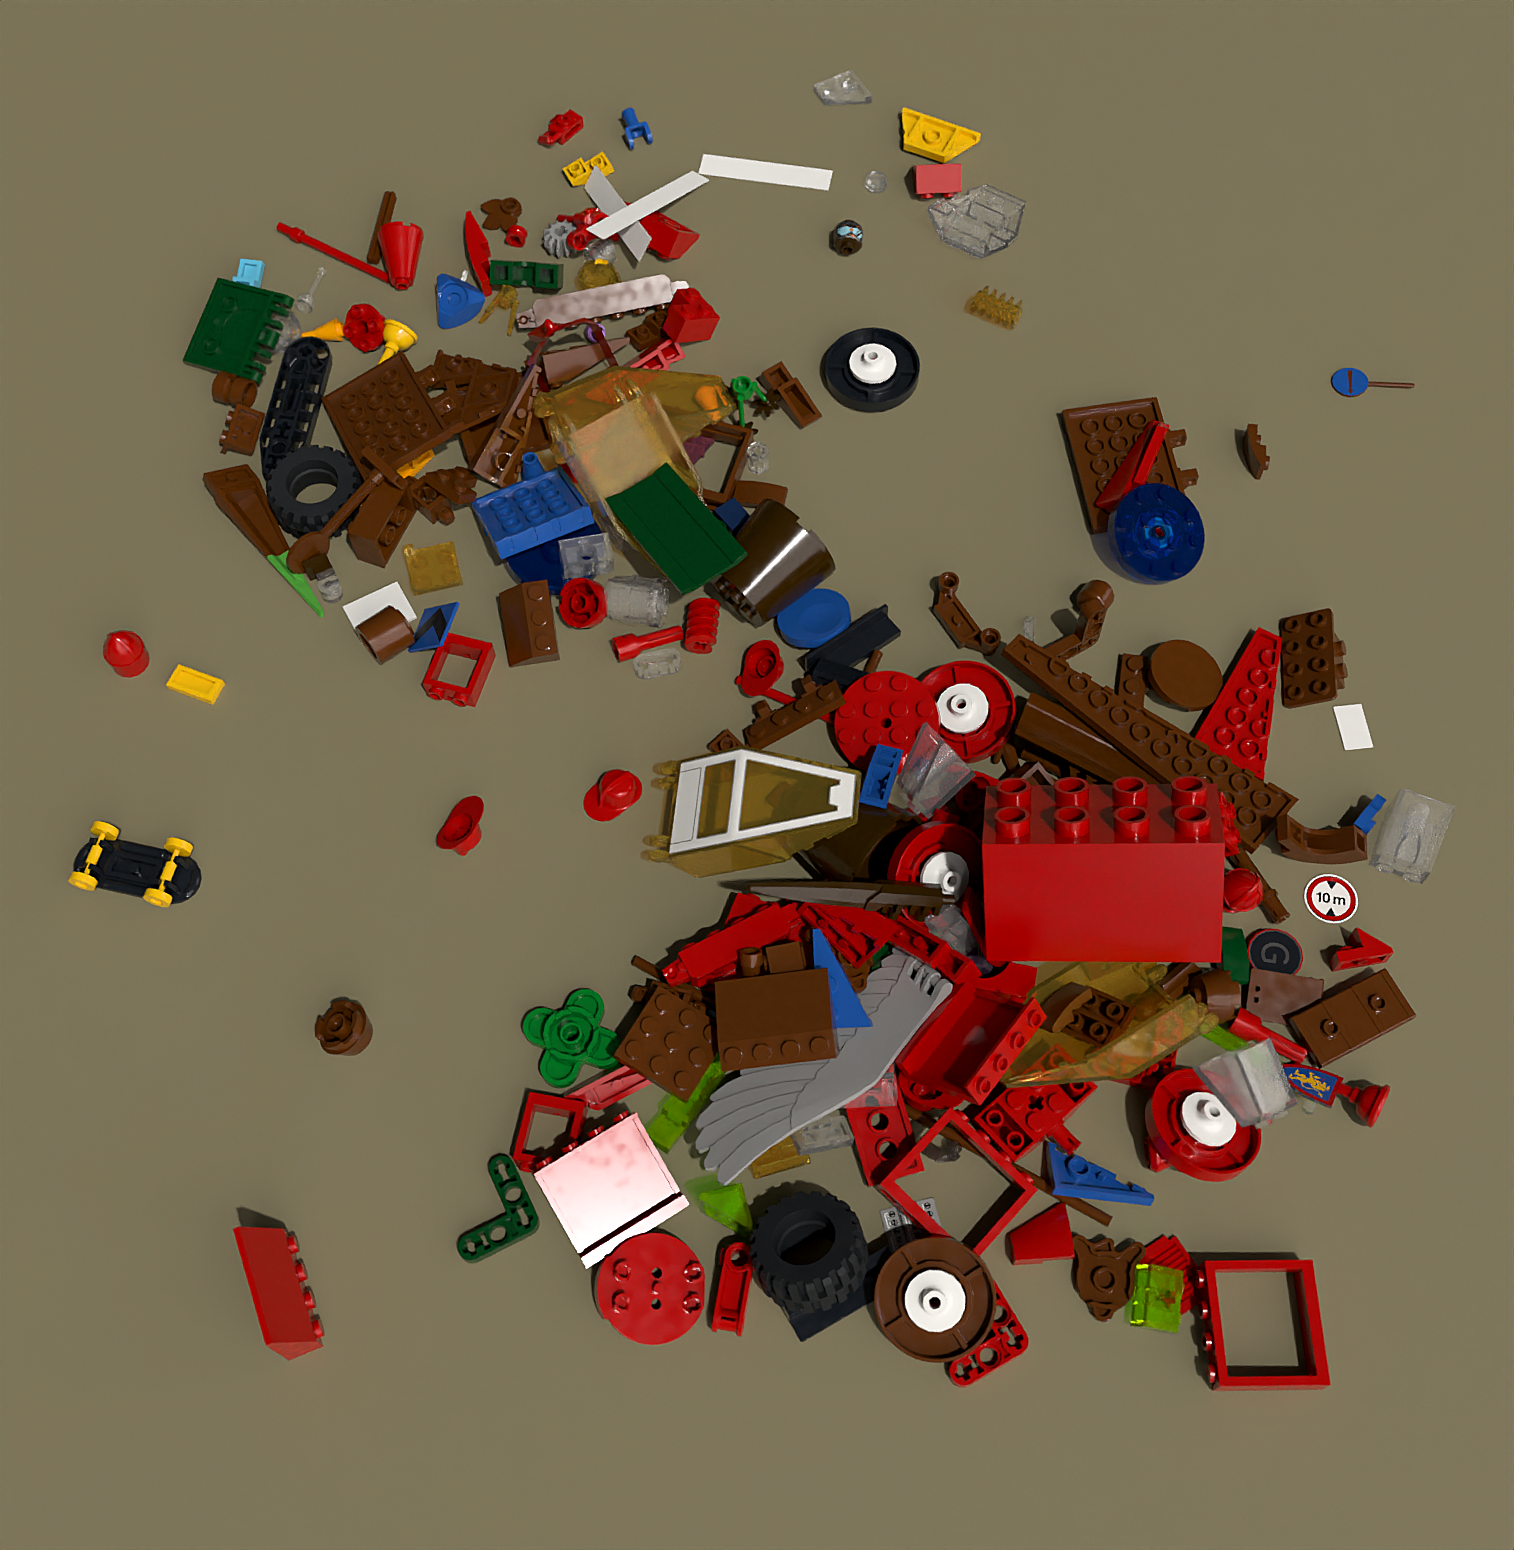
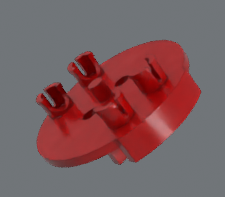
[594,1233,705,1345]

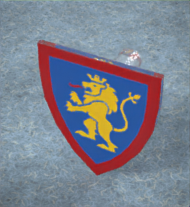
[1272,1064,1344,1115]

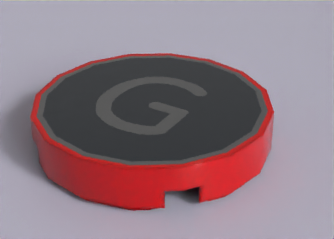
[1247,929,1303,975]

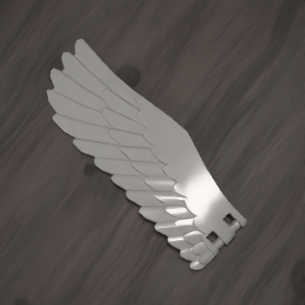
[695,947,953,1186]

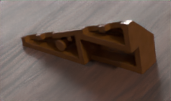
[466,364,542,489]

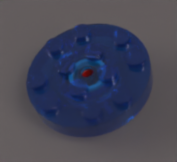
[1107,483,1205,585]

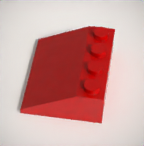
[233,1227,325,1360]

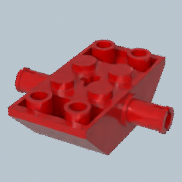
[973,1045,1098,1163]

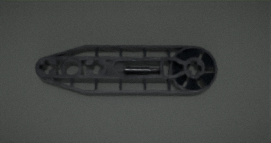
[259,336,333,482]

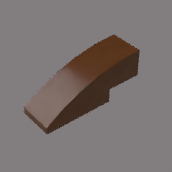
[759,361,822,429]

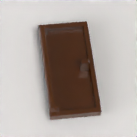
[1288,968,1416,1069]

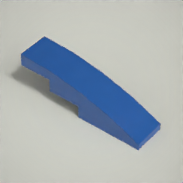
[859,744,903,809]

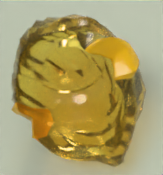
[577,258,622,290]

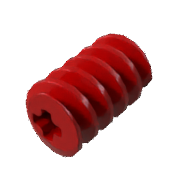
[684,598,721,654]

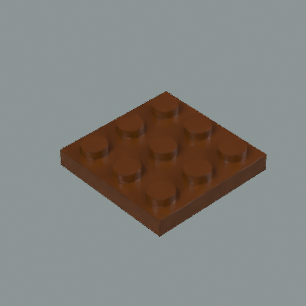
[613,985,719,1104]

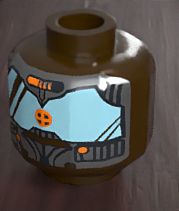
[833,220,863,255]

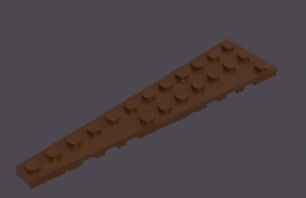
[1001,634,1299,855]

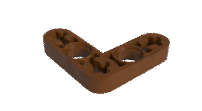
[1045,599,1107,661]

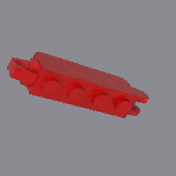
[662,901,804,988]

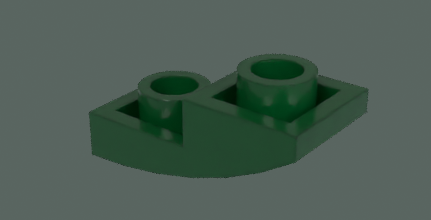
[1216,926,1250,985]

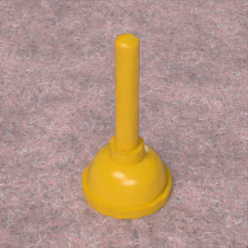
[377,319,418,365]

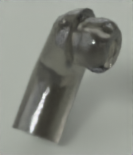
[921,1140,962,1163]

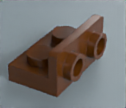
[219,403,265,456]

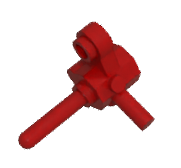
[557,207,619,251]

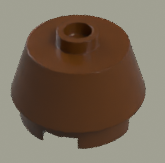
[1188,968,1241,1024]
[315,1000,373,1056]

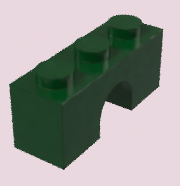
[490,259,564,289]

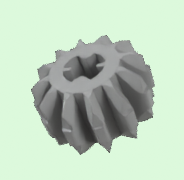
[543,219,577,258]

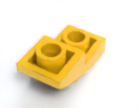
[563,151,614,186]

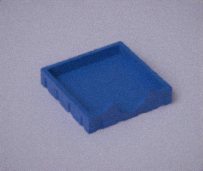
[471,466,594,559]

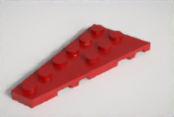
[1194,627,1282,781]

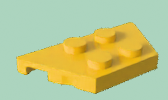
[902,107,981,163]

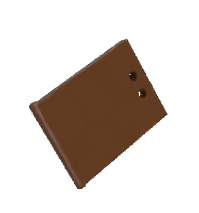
[1245,968,1324,1026]

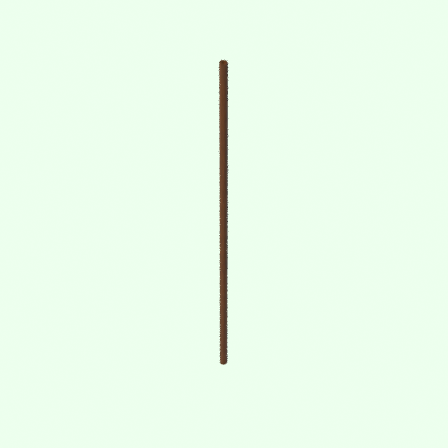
[632,956,1113,1227]

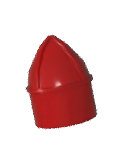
[103,630,150,678]
[1223,868,1263,914]

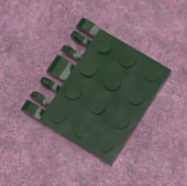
[182,278,295,385]

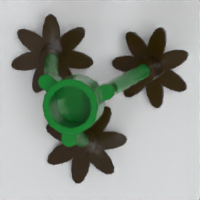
[717,376,781,435]

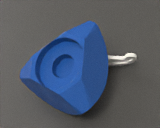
[436,270,485,329]

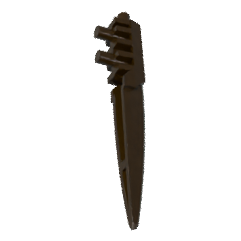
[745,879,955,922]

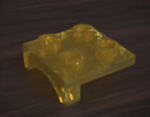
[403,541,463,596]

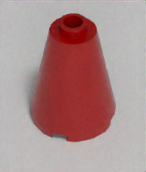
[378,221,424,290]

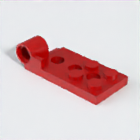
[844,1064,925,1188]

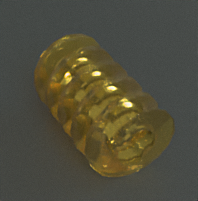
[971,285,1023,330]

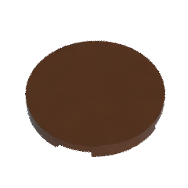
[1148,640,1223,712]

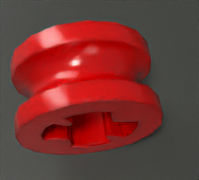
[505,225,528,248]

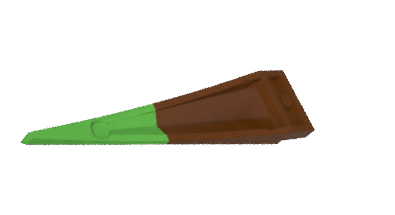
[202,464,324,618]

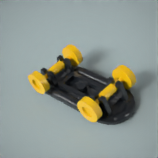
[68,821,202,907]

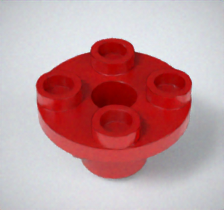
[343,303,386,352]

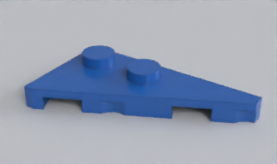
[813,929,873,1028]
[1045,1142,1154,1206]

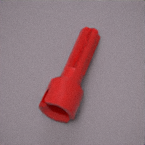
[612,625,684,662]
[1227,1007,1308,1063]

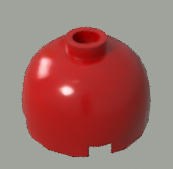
[559,578,610,628]

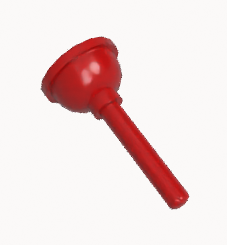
[1294,1062,1391,1128]

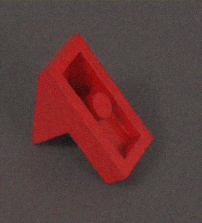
[1329,927,1394,972]

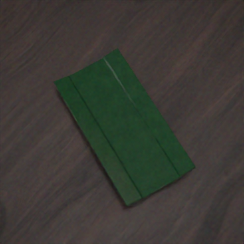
[603,462,747,595]

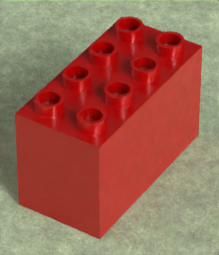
[982,776,1225,963]

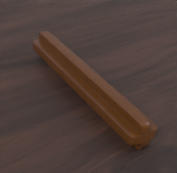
[366,191,397,265]

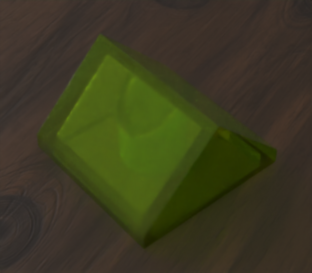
[698,1182,753,1241]

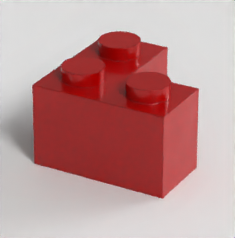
[662,288,720,343]

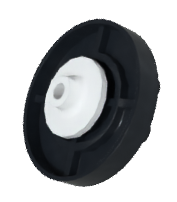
[825,328,920,412]

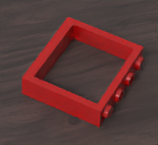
[876,1107,1038,1256]
[1195,1260,1331,1391]

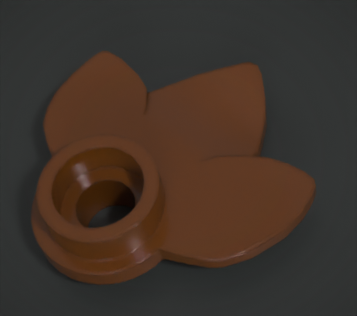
[481,197,522,231]

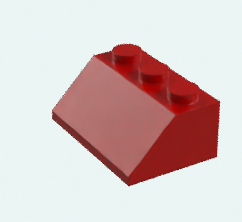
[625,202,700,261]

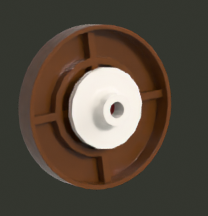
[874,1235,997,1363]

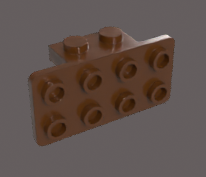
[1281,608,1348,709]

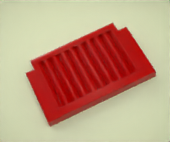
[1139,1235,1202,1318]

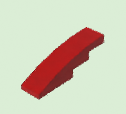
[465,210,492,297]

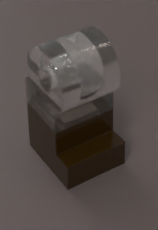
[302,553,343,603]

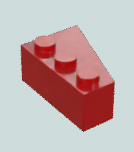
[797,880,900,969]

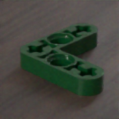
[458,1156,540,1264]

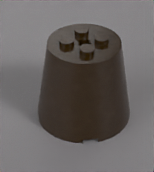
[711,498,836,627]
[786,778,923,882]

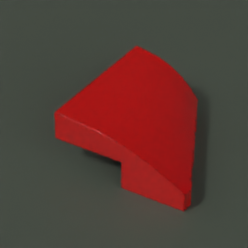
[1009,1203,1075,1265]

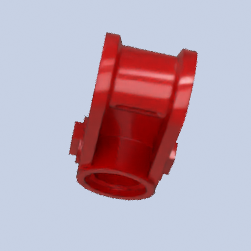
[712,1242,755,1337]

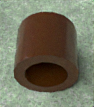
[355,605,415,665]

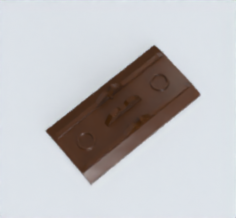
[1015,692,1162,785]

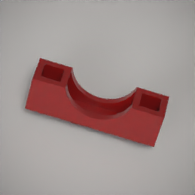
[930,962,1038,1005]

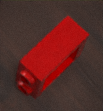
[423,632,496,707]
[513,1092,588,1173]

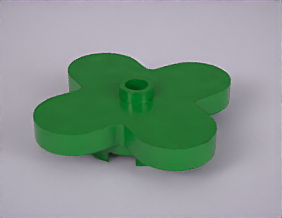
[523,989,621,1089]

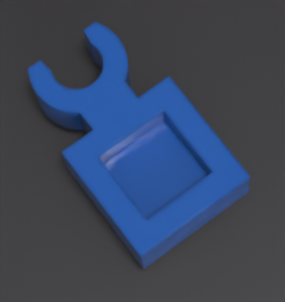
[1353,794,1386,835]

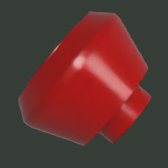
[1144,1134,1172,1173]

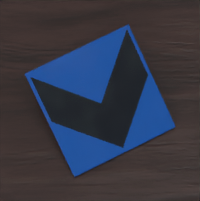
[408,602,460,653]

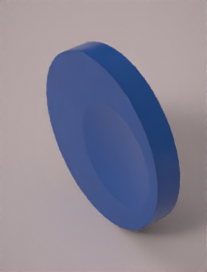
[777,588,851,648]

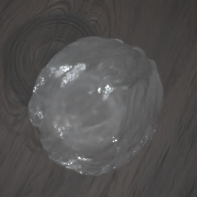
[266,313,301,353]

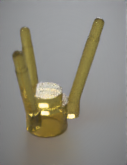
[479,285,520,336]

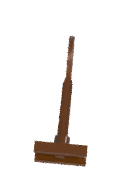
[286,445,409,574]

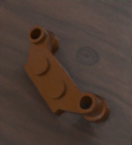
[933,572,1001,656]

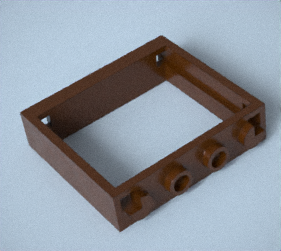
[632,406,754,512]

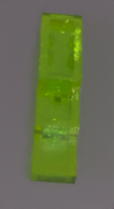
[646,1051,727,1155]

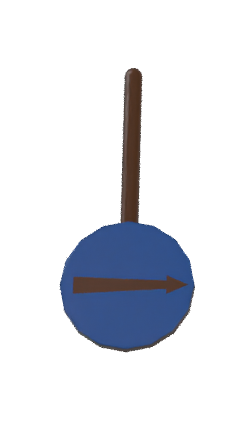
[1332,368,1415,397]

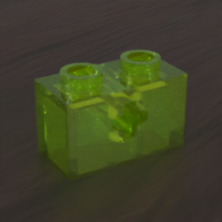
[1130,1264,1184,1333]

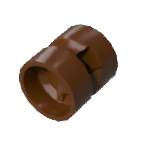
[212,371,257,408]

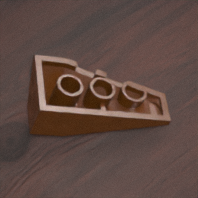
[527,337,630,388]

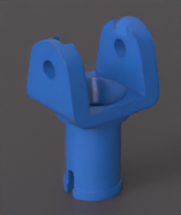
[621,108,653,150]

